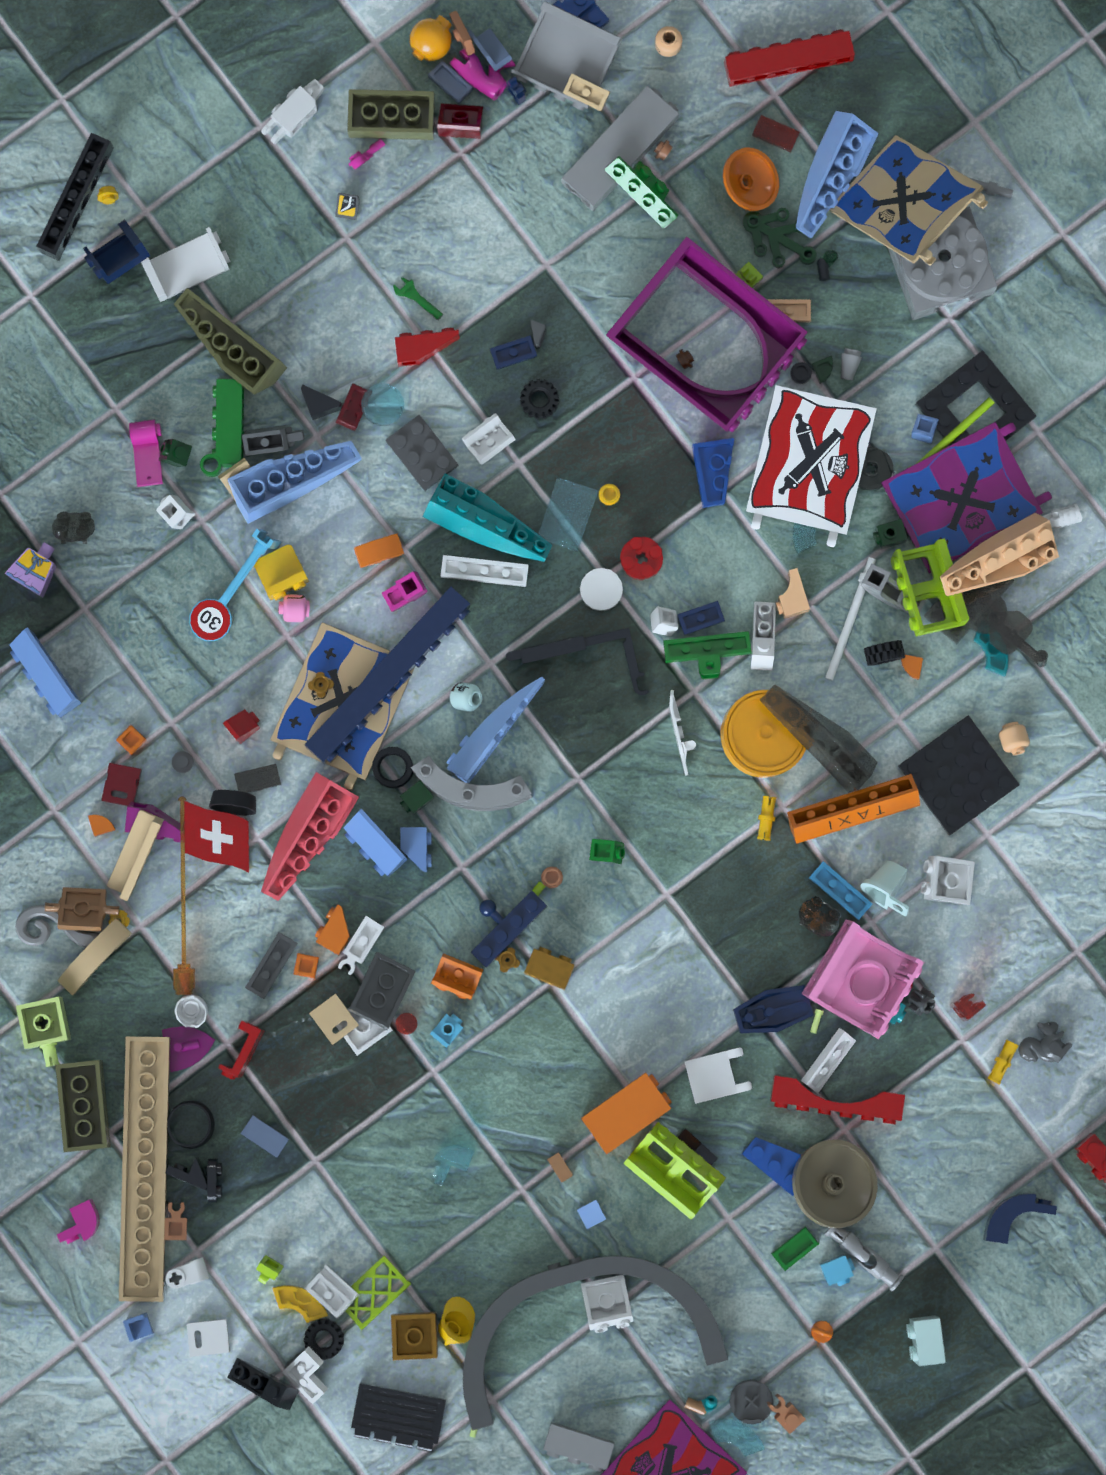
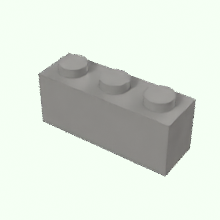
[543,1422,614,1472]

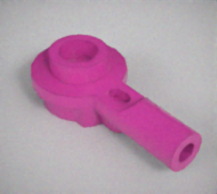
[348,139,385,170]

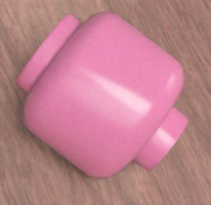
[278,594,310,622]

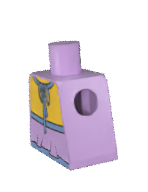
[5,542,56,597]

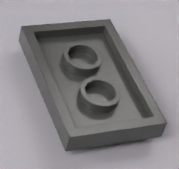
[385,414,459,492]
[348,952,416,1030]

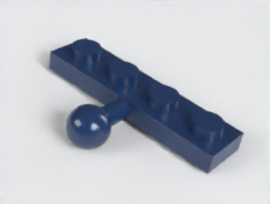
[471,891,548,968]

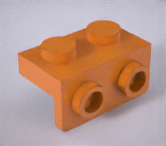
[431,953,483,1000]

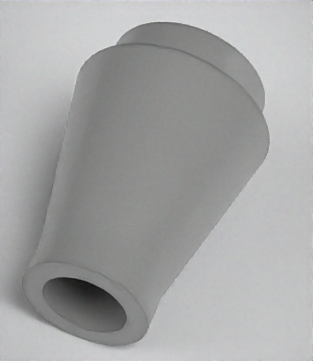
[840,348,862,381]

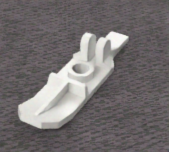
[669,690,696,776]

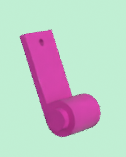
[129,419,163,487]

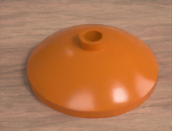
[723,147,779,211]

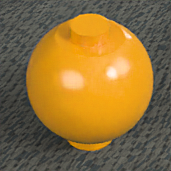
[409,15,452,61]

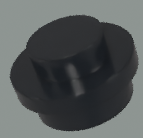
[790,362,812,384]

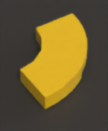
[273,1285,328,1323]

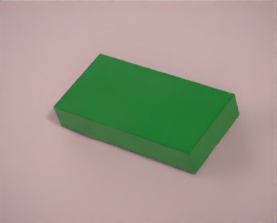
[771,1226,819,1271]

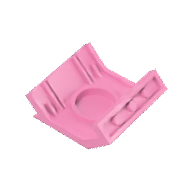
[802,919,924,1039]

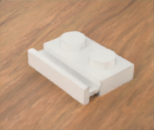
[305,1265,359,1319]

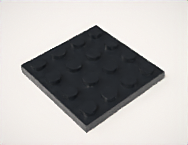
[898,715,1020,836]

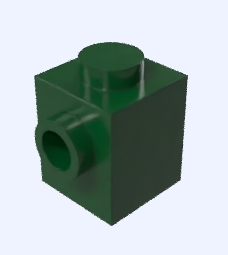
[159,439,192,467]
[873,519,908,550]
[400,780,435,815]

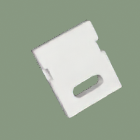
[187,1319,230,1357]

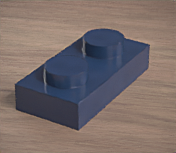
[490,335,537,370]
[677,601,725,636]

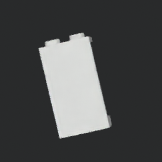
[141,227,231,302]

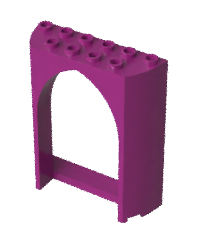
[606,236,808,433]

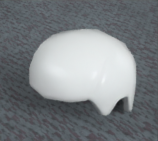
[175,995,208,1028]

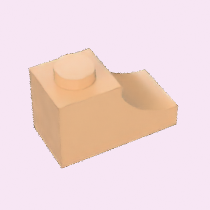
[775,568,810,619]

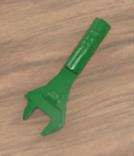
[393,278,443,320]

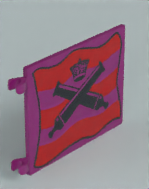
[601,1399,748,1475]

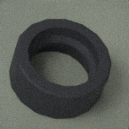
[372,747,414,788]

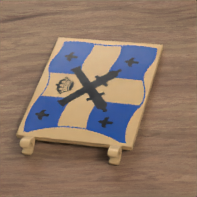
[829,135,988,265]
[270,622,415,791]

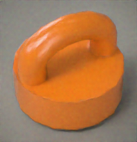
[811,1320,833,1343]

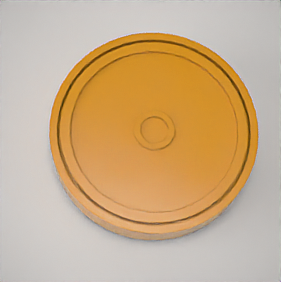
[720,690,809,778]

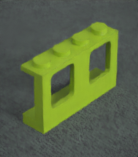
[891,538,969,637]
[623,1122,726,1220]

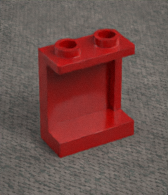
[218,1020,265,1080]

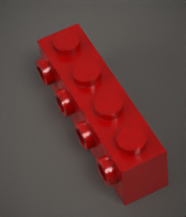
[1074,1133,1106,1183]

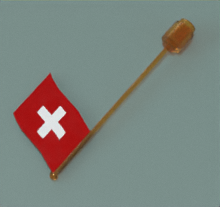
[173,796,249,995]

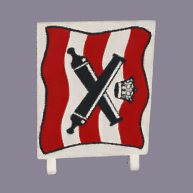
[746,385,877,547]

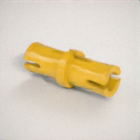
[757,796,776,841]
[987,1039,1019,1085]

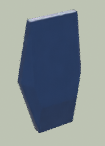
[733,985,814,1034]

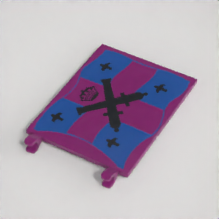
[881,422,1052,574]

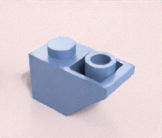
[400,827,432,872]

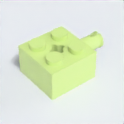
[16,997,71,1067]

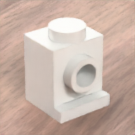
[156,495,195,529]

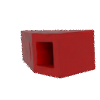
[395,328,460,367]

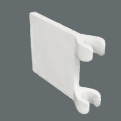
[684,1048,752,1104]

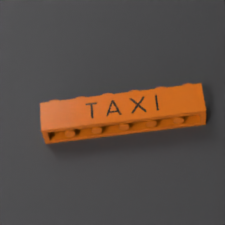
[787,774,920,844]

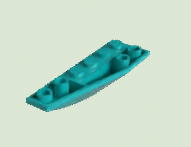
[422,473,553,562]

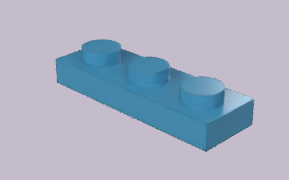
[809,861,872,920]

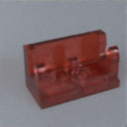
[949,994,986,1022]

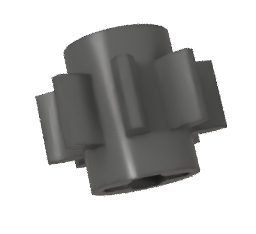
[908,987,935,1016]

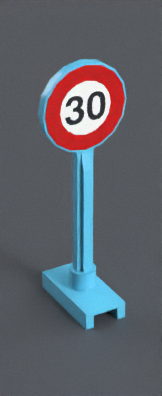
[189,529,282,641]

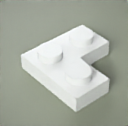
[282,1346,328,1404]

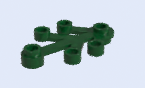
[743,208,817,268]

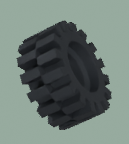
[520,379,559,420]
[864,640,905,666]
[304,1319,344,1360]

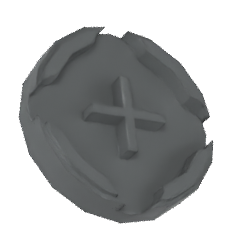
[729,1379,774,1425]

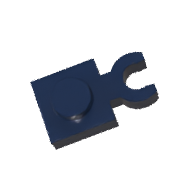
[506,76,526,105]

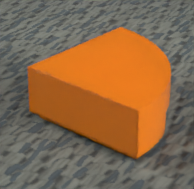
[901,655,923,680]
[88,815,116,837]

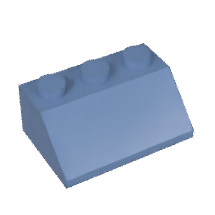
[344,809,407,877]

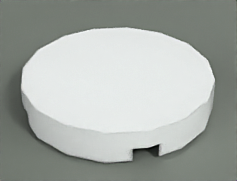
[580,568,623,611]

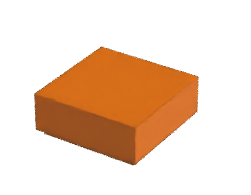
[116,725,147,755]
[293,953,319,979]

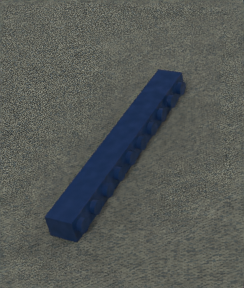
[304,587,470,765]

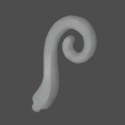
[15,905,99,948]

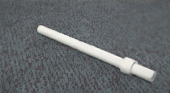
[825,557,877,681]

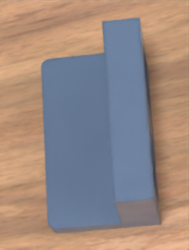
[468,28,512,72]

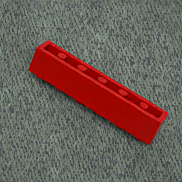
[724,29,855,87]

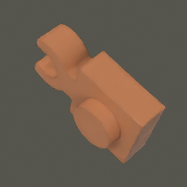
[164,1202,187,1241]
[767,1394,806,1434]

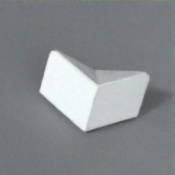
[650,606,678,636]

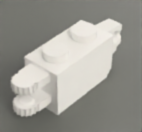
[261,79,324,144]

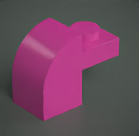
[382,571,427,612]
[57,1199,100,1244]

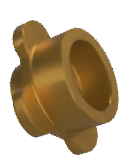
[308,672,334,698]
[496,948,520,973]

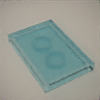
[538,477,598,552]

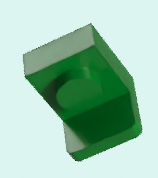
[589,839,625,864]

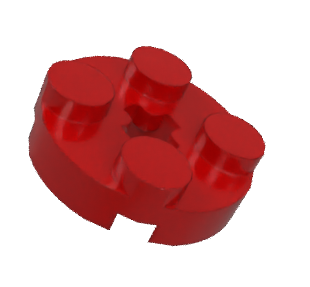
[620,537,663,580]

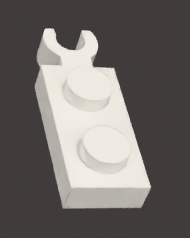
[338,916,385,975]

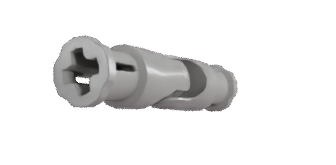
[824,1228,904,1291]

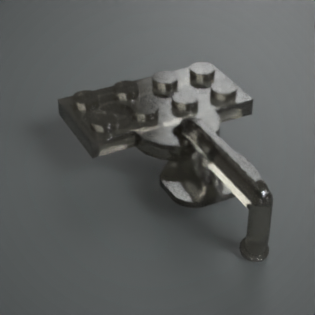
[924,579,1048,668]

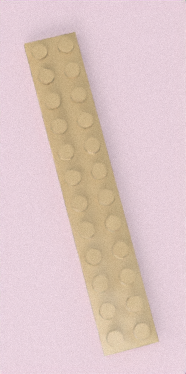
[119,1037,170,1302]

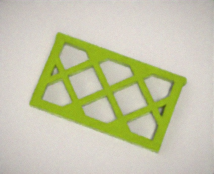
[345,1256,411,1330]

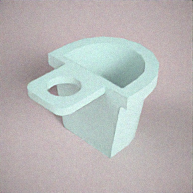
[860,861,909,916]

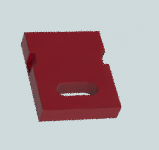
[101,763,142,806]

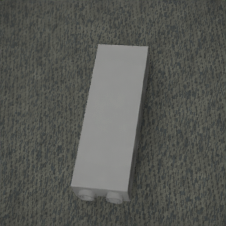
[562,86,679,211]

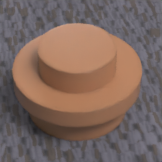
[654,140,673,160]
[541,867,563,888]

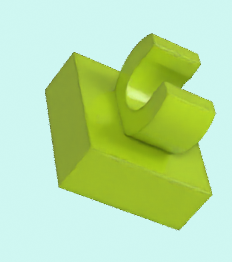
[735,262,763,288]
[256,1255,284,1284]

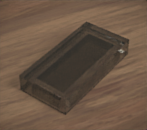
[234,764,282,793]

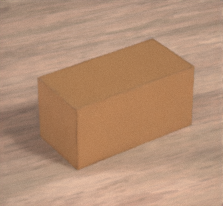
[547,1152,573,1183]

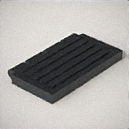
[351,1383,446,1452]

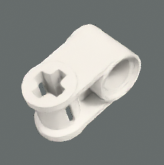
[166,1257,210,1289]

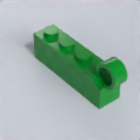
[200,379,244,477]

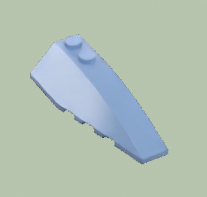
[796,111,879,238]
[227,441,362,524]
[446,677,545,783]

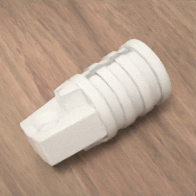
[1043,503,1082,529]

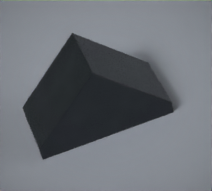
[301,384,342,420]

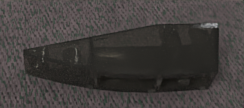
[760,685,878,793]

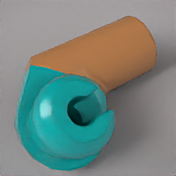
[684,1395,718,1415]

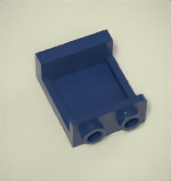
[83,219,150,284]

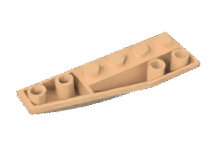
[940,513,1059,596]

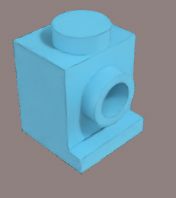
[430,1014,464,1048]

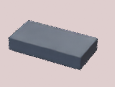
[428,60,473,104]
[241,1115,289,1158]

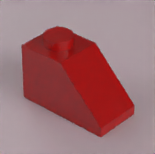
[223,709,260,744]

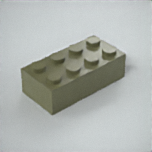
[347,89,435,140]
[55,1060,111,1152]

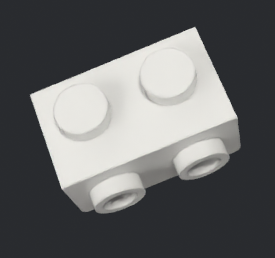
[462,414,515,466]

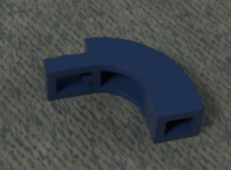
[983,1193,1057,1244]

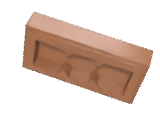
[449,11,475,56]

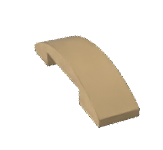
[57,918,132,996]

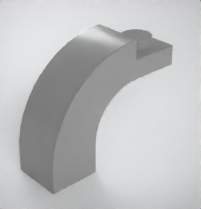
[861,563,926,614]

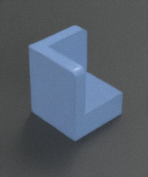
[123,1312,154,1342]

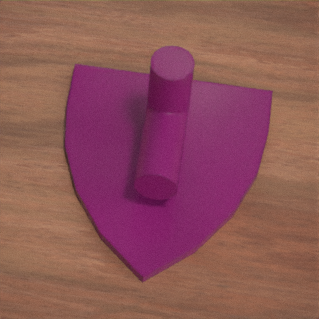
[162,1026,215,1072]

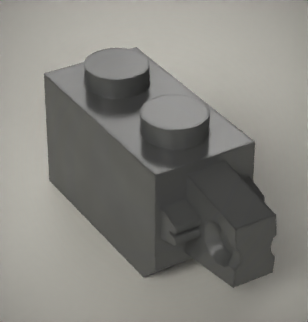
[242,425,305,456]

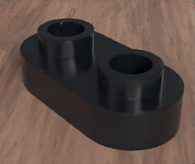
[207,1158,222,1203]

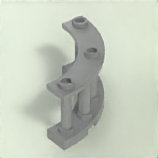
[411,756,532,811]

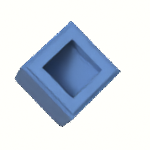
[912,414,939,444]

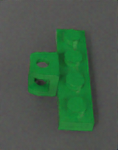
[663,631,752,680]

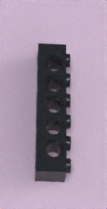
[36,133,114,261]

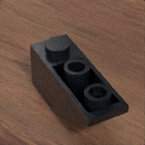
[227,1358,299,1410]

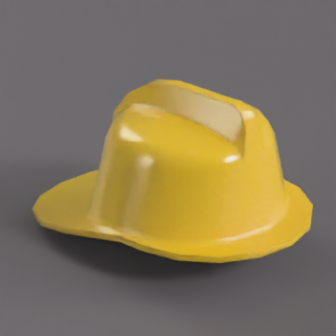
[438,1297,475,1345]

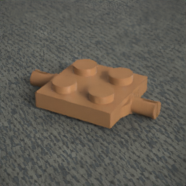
[45,887,120,932]

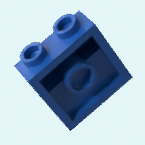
[553,0,609,28]

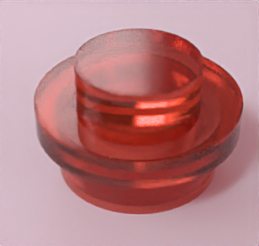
[396,1013,418,1035]

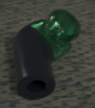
[817,250,838,281]

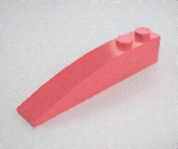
[261,772,359,901]

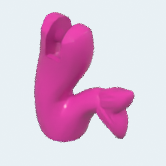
[450,48,516,101]

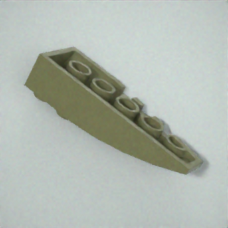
[174,288,287,395]

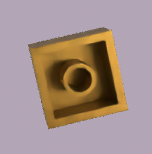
[524,946,575,990]
[391,1312,438,1360]

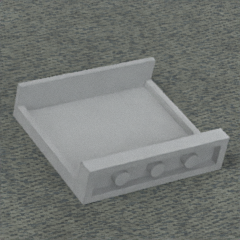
[512,1,623,111]

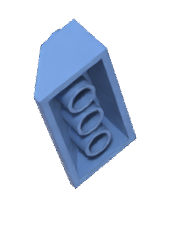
[10,627,82,718]

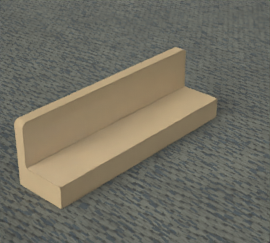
[107,810,164,901]

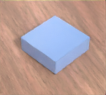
[577,1200,606,1229]

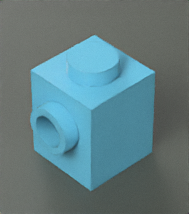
[819,1254,855,1286]

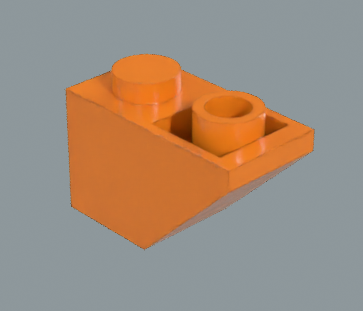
[315,905,350,956]

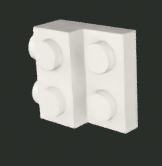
[921,856,975,905]
[581,1275,633,1333]

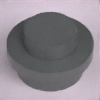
[172,751,194,773]

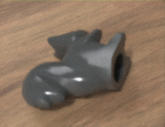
[1019,1022,1072,1063]

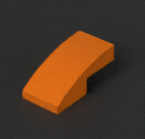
[354,533,404,568]

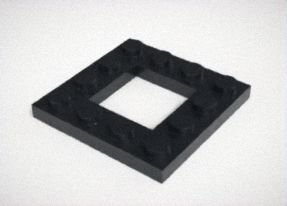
[916,350,1037,446]

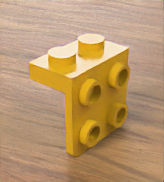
[254,544,309,601]

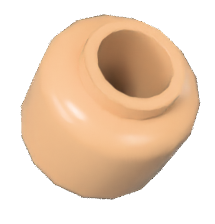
[655,26,682,57]
[999,722,1030,755]

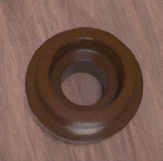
[676,349,695,369]

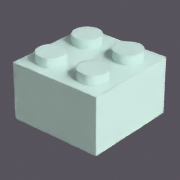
[906,1315,946,1366]

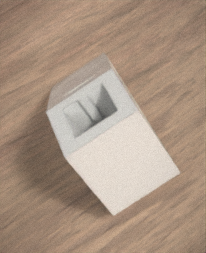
[751,602,776,671]

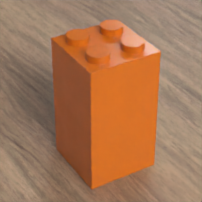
[581,1073,672,1155]

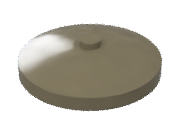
[792,1139,878,1228]

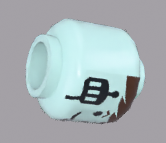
[450,682,482,712]

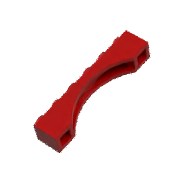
[770,1075,905,1125]

